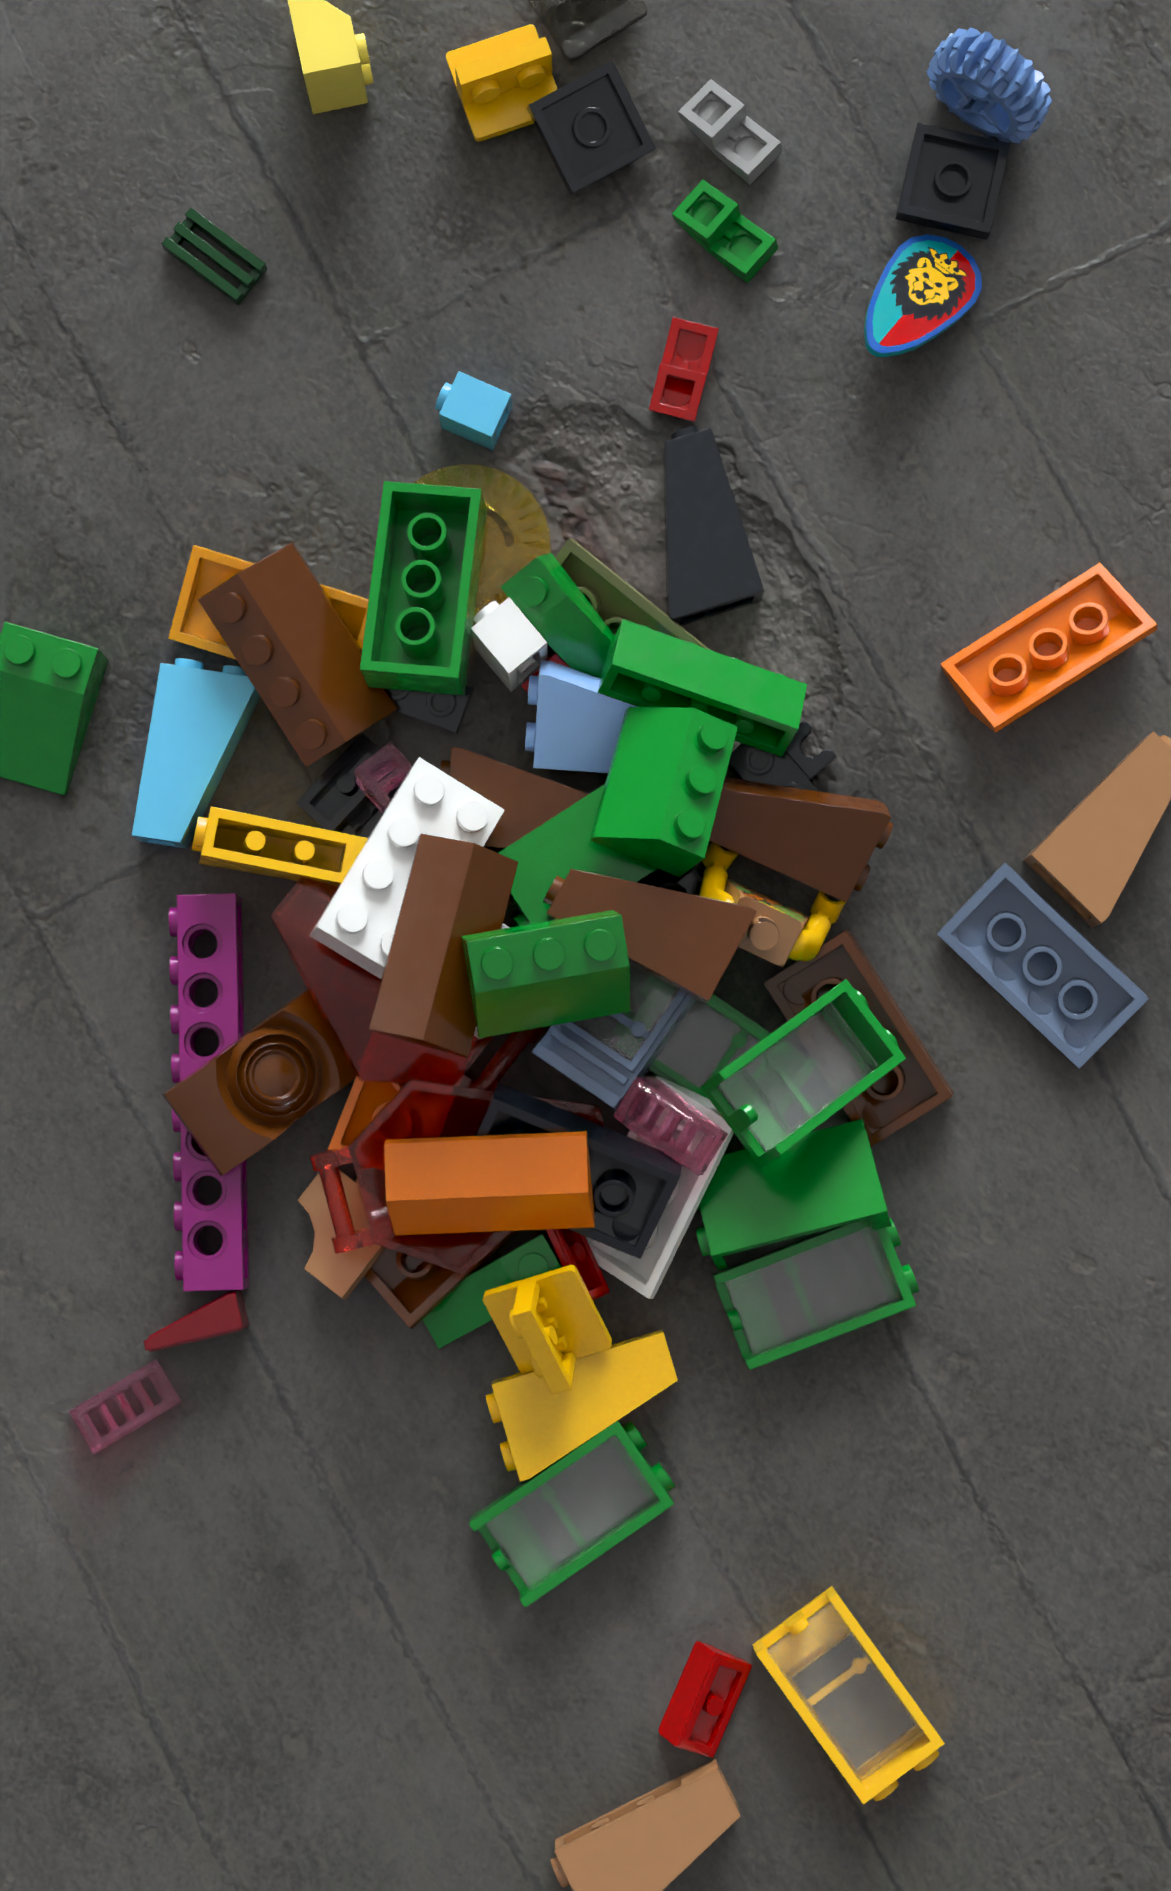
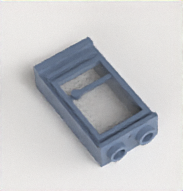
[532,963,697,1114]

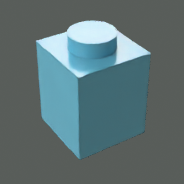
[435,371,512,451]

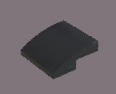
[296,733,407,838]

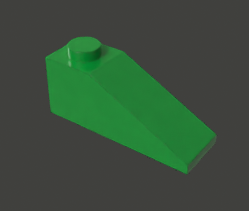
[500,553,615,679]
[423,1233,562,1349]

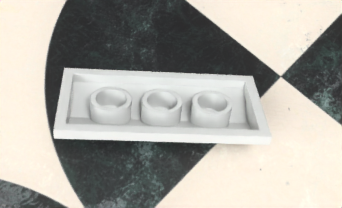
[585,1076,734,1299]

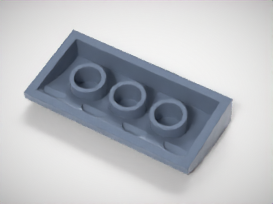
[937,862,1149,1069]

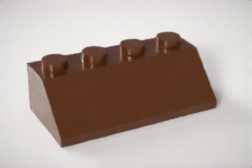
[198,543,399,767]

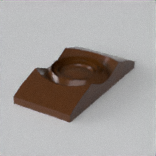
[162,979,368,1175]

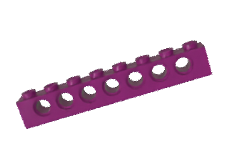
[169,893,249,1292]

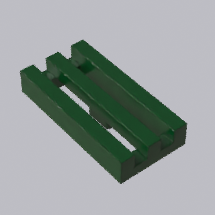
[161,207,267,306]

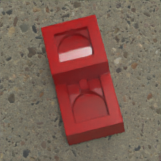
[649,317,719,422]

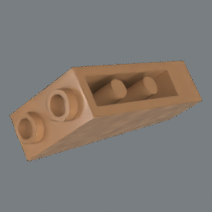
[550,1758,741,1891]

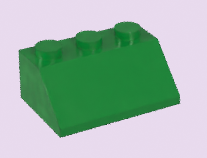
[590,707,738,877]
[461,910,630,1038]

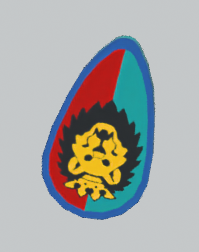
[864,234,982,358]

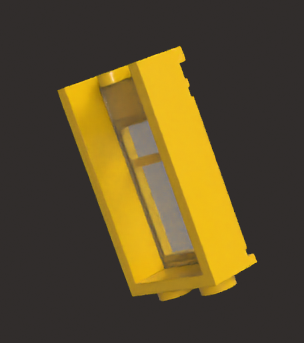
[752,1586,945,1805]

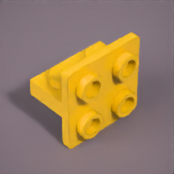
[446,24,557,142]
[483,1265,612,1395]

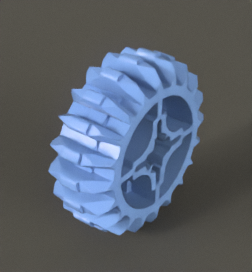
[927,28,1052,144]

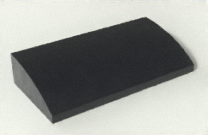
[474,1082,682,1259]

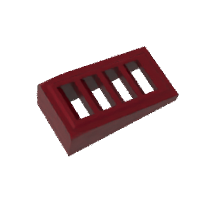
[143,1290,249,1353]

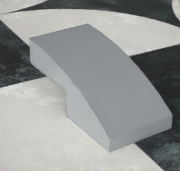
[678,79,782,185]

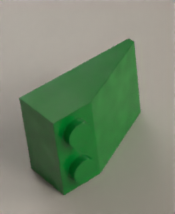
[0,621,109,796]

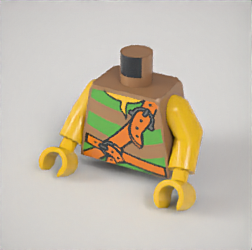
[699,842,846,967]

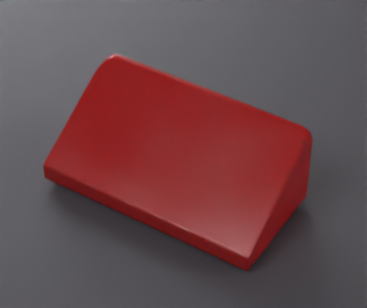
[546,1229,610,1300]
[658,1641,753,1758]

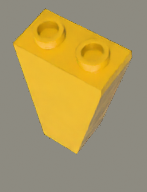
[191,806,368,888]
[485,1329,678,1482]

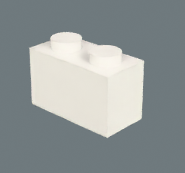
[471,597,548,692]

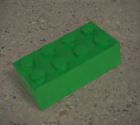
[360,481,487,695]

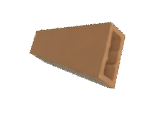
[1023,731,1171,928]

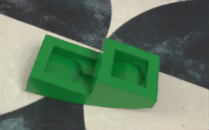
[672,179,778,283]

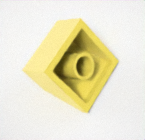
[287,0,374,114]

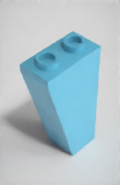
[132,658,260,849]

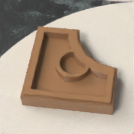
[298,1161,395,1301]

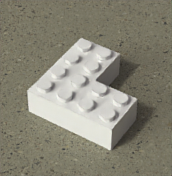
[309,757,510,1039]

